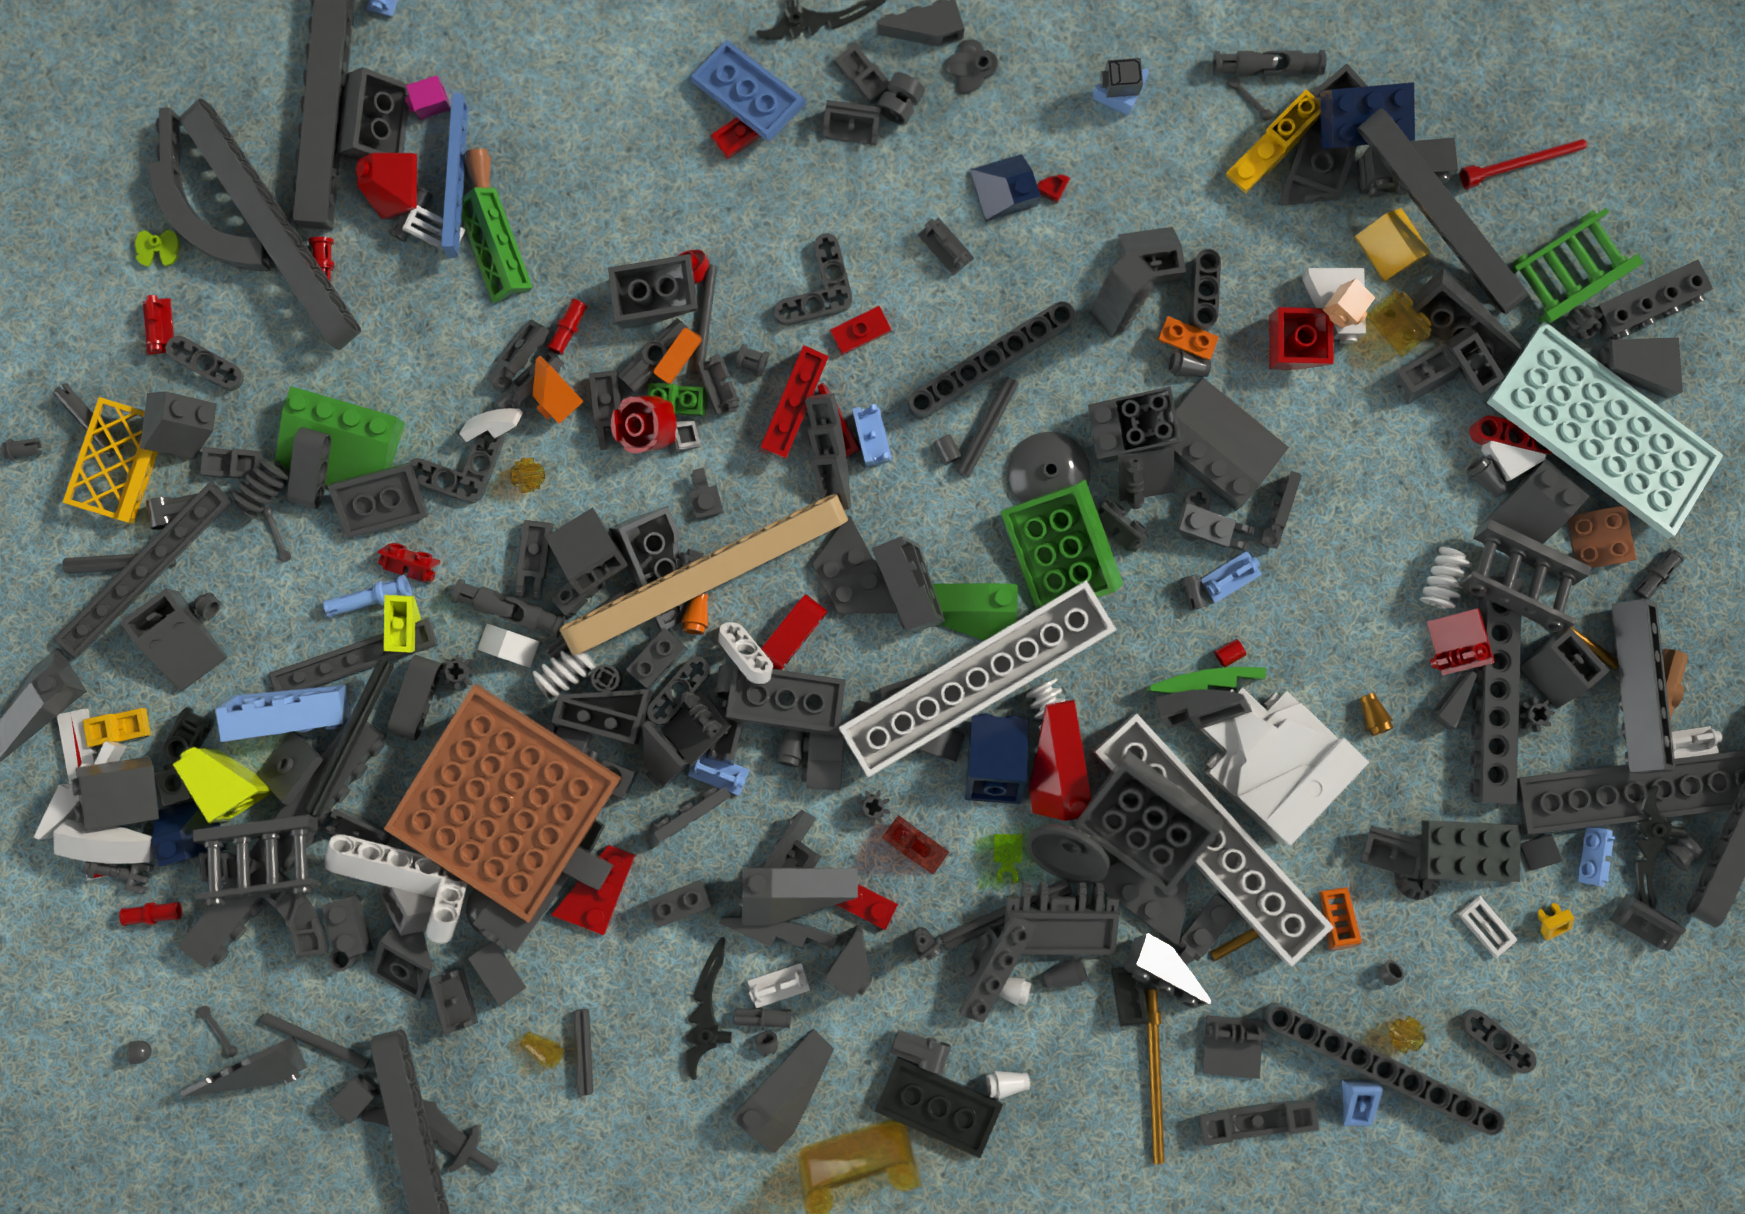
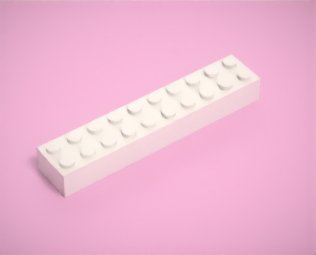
[839,580,1116,777]
[1091,714,1334,966]

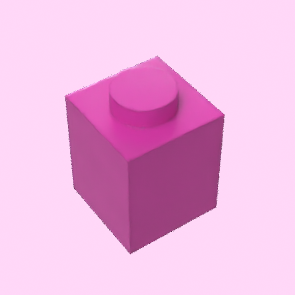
[405,75,451,120]

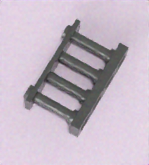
[1459,519,1591,633]
[193,815,321,906]

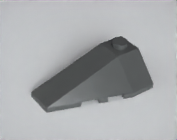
[1401,268,1524,369]

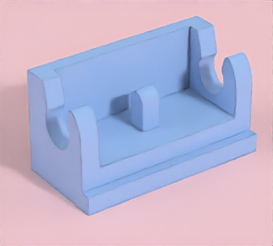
[852,404,892,467]

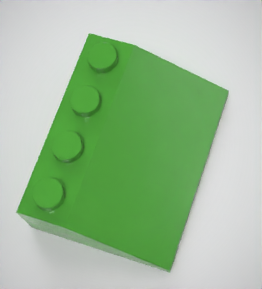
[275,386,405,486]
[1000,479,1123,610]

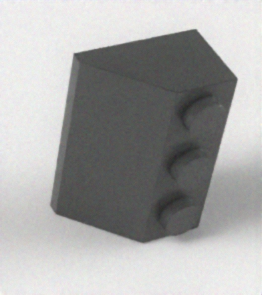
[337,67,409,160]

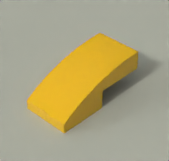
[83,708,151,747]

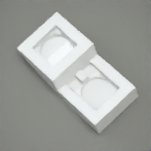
[459,408,523,442]

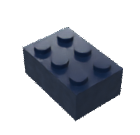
[1320,82,1415,148]

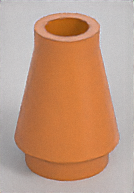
[681,593,708,635]

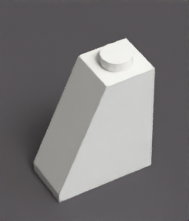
[1302,268,1366,344]

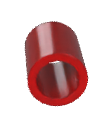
[1214,639,1247,668]

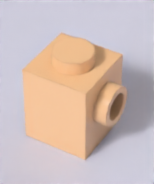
[1322,279,1375,328]

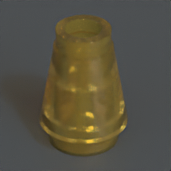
[520,1031,565,1069]

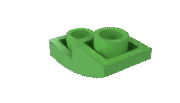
[647,383,707,416]

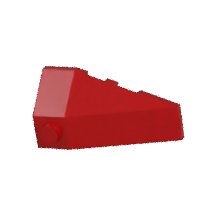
[1028,700,1091,821]

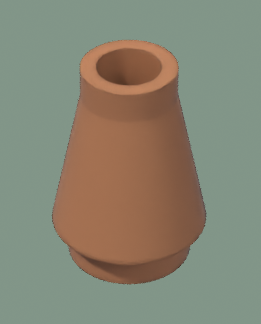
[464,149,491,188]

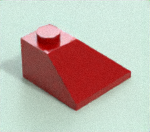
[356,153,417,220]

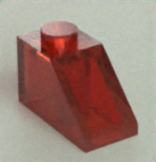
[882,815,949,875]

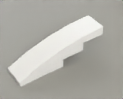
[34,741,127,840]

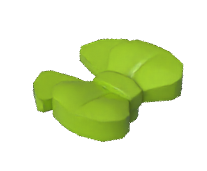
[135,230,181,267]

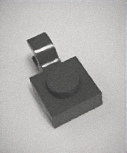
[690,468,724,519]

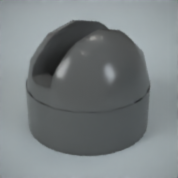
[1378,960,1404,986]
[754,1031,778,1057]
[128,1040,152,1065]

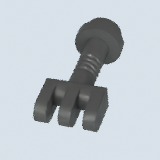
[82,861,154,894]

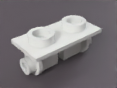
[1672,726,1722,759]
[748,963,810,1008]

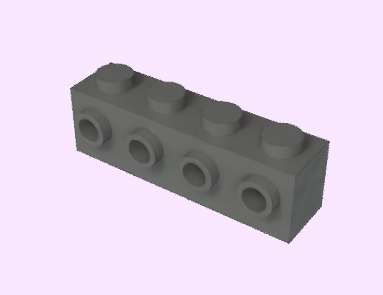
[1596,260,1713,341]

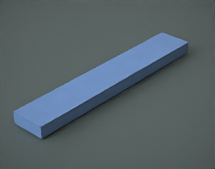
[441,93,469,258]

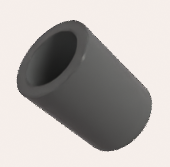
[933,434,962,465]

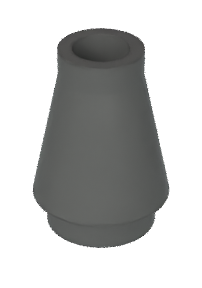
[1168,349,1211,377]
[1467,456,1509,497]
[775,729,804,767]
[1044,958,1088,989]

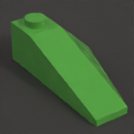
[933,583,1018,641]

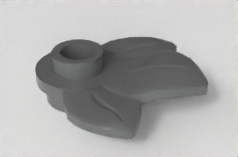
[944,39,998,93]

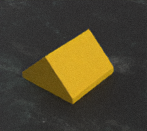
[1355,208,1431,282]

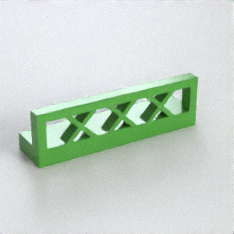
[461,188,533,303]

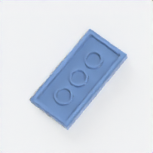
[690,39,806,142]

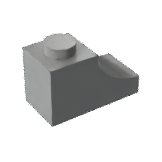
[379,885,435,936]

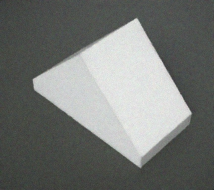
[1482,441,1546,482]
[477,624,540,668]

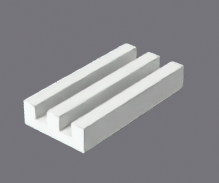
[402,205,465,251]
[1457,895,1518,958]

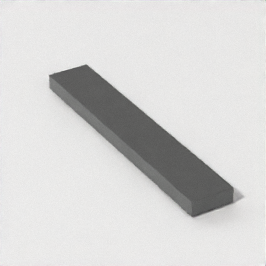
[268,618,438,692]

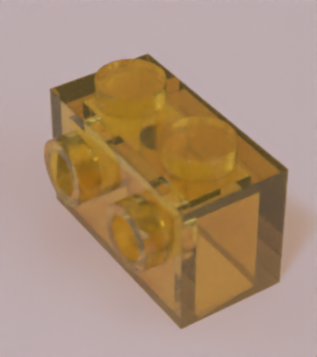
[1366,288,1432,357]

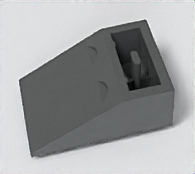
[1088,386,1181,463]
[120,588,228,692]

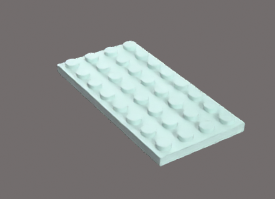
[1486,321,1723,539]

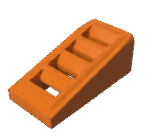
[1319,887,1362,951]

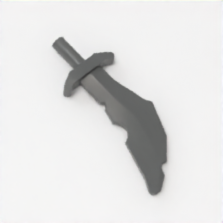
[361,1100,499,1174]

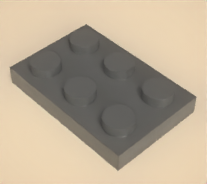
[328,462,429,538]

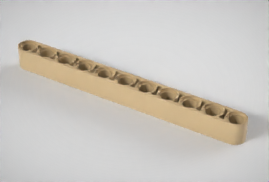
[559,494,848,655]

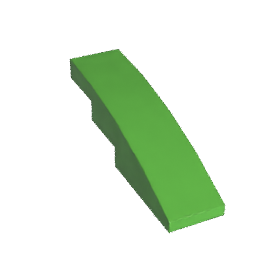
[1146,667,1266,694]

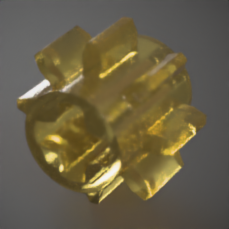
[510,457,545,493]
[1388,1015,1426,1054]

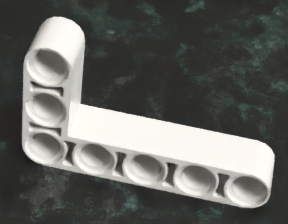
[324,835,467,943]

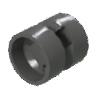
[876,72,925,126]

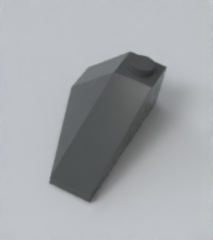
[609,506,686,631]
[0,648,87,762]
[742,867,858,926]
[732,1029,834,1153]
[180,1037,307,1097]

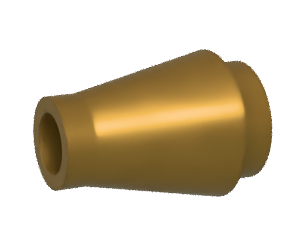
[1359,692,1394,736]

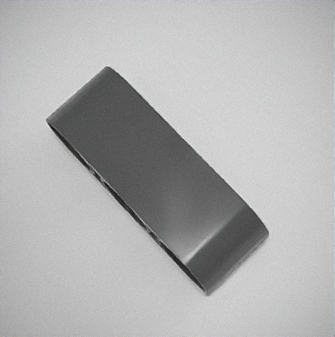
[1189,248,1221,332]
[287,427,331,510]
[387,655,443,741]

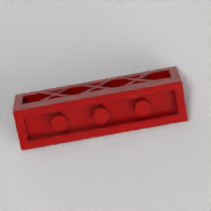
[758,345,829,459]

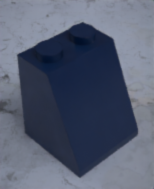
[965,713,1029,804]

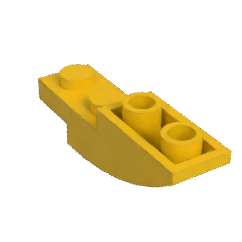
[1226,89,1321,194]

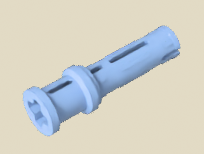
[323,575,412,617]

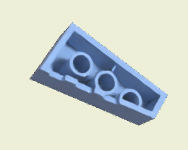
[215,685,350,742]

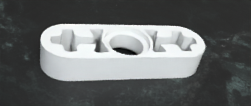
[718,622,773,684]

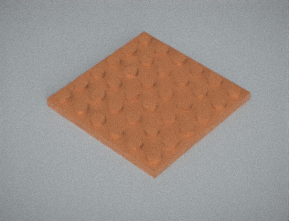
[384,684,621,923]

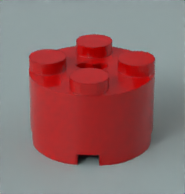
[611,395,677,453]

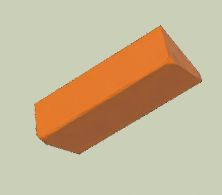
[654,328,702,384]

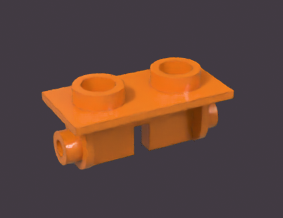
[1158,316,1219,361]

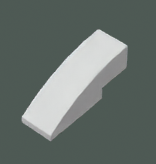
[54,819,153,864]

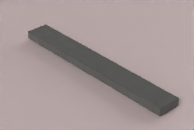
[53,482,233,659]

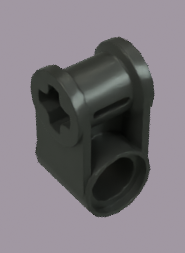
[162,707,214,762]

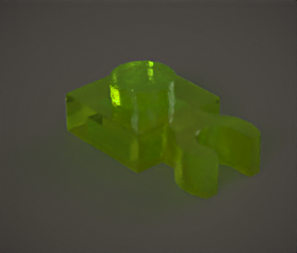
[993,833,1022,883]

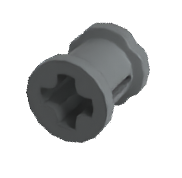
[735,344,769,376]

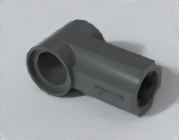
[146,493,198,530]
[890,1029,951,1074]

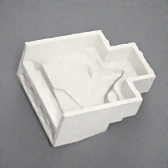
[1200,687,1369,846]

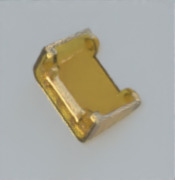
[798,1119,922,1214]

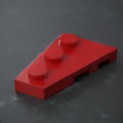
[551,845,636,935]

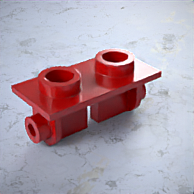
[143,295,175,355]
[378,543,440,583]

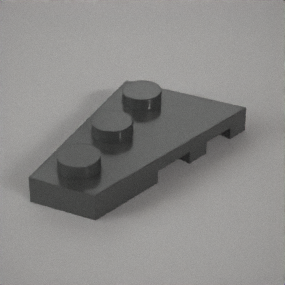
[646,786,731,849]

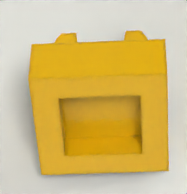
[1538,902,1575,941]

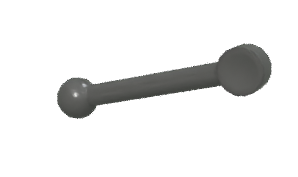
[1229,77,1272,120]
[262,507,291,562]
[198,1006,238,1057]

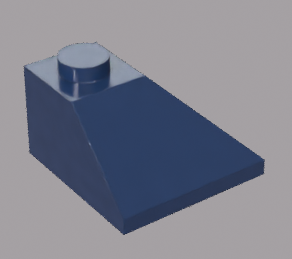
[970,154,1041,221]
[152,800,226,867]

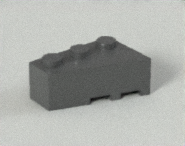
[871,536,945,633]
[552,689,653,745]

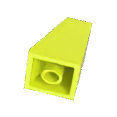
[173,747,273,823]

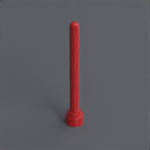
[1459,139,1587,189]

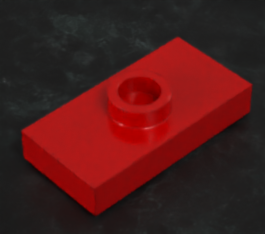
[830,306,892,356]

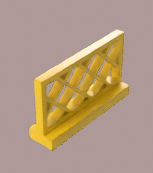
[62,397,158,524]

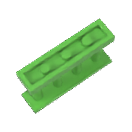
[1511,208,1644,324]

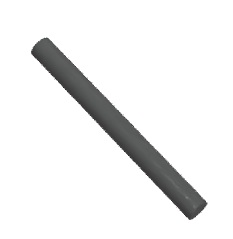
[693,264,717,374]
[261,1013,370,1070]

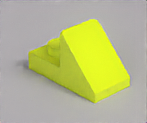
[384,594,421,653]

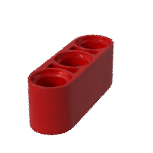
[1469,415,1552,455]
[761,594,828,670]

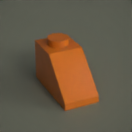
[532,356,584,424]

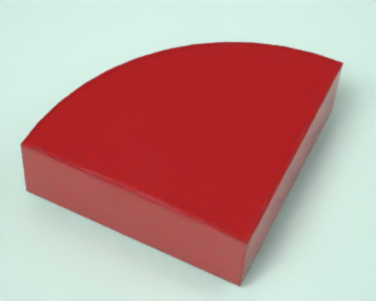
[1037,175,1071,204]

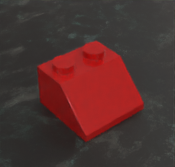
[1269,307,1334,370]

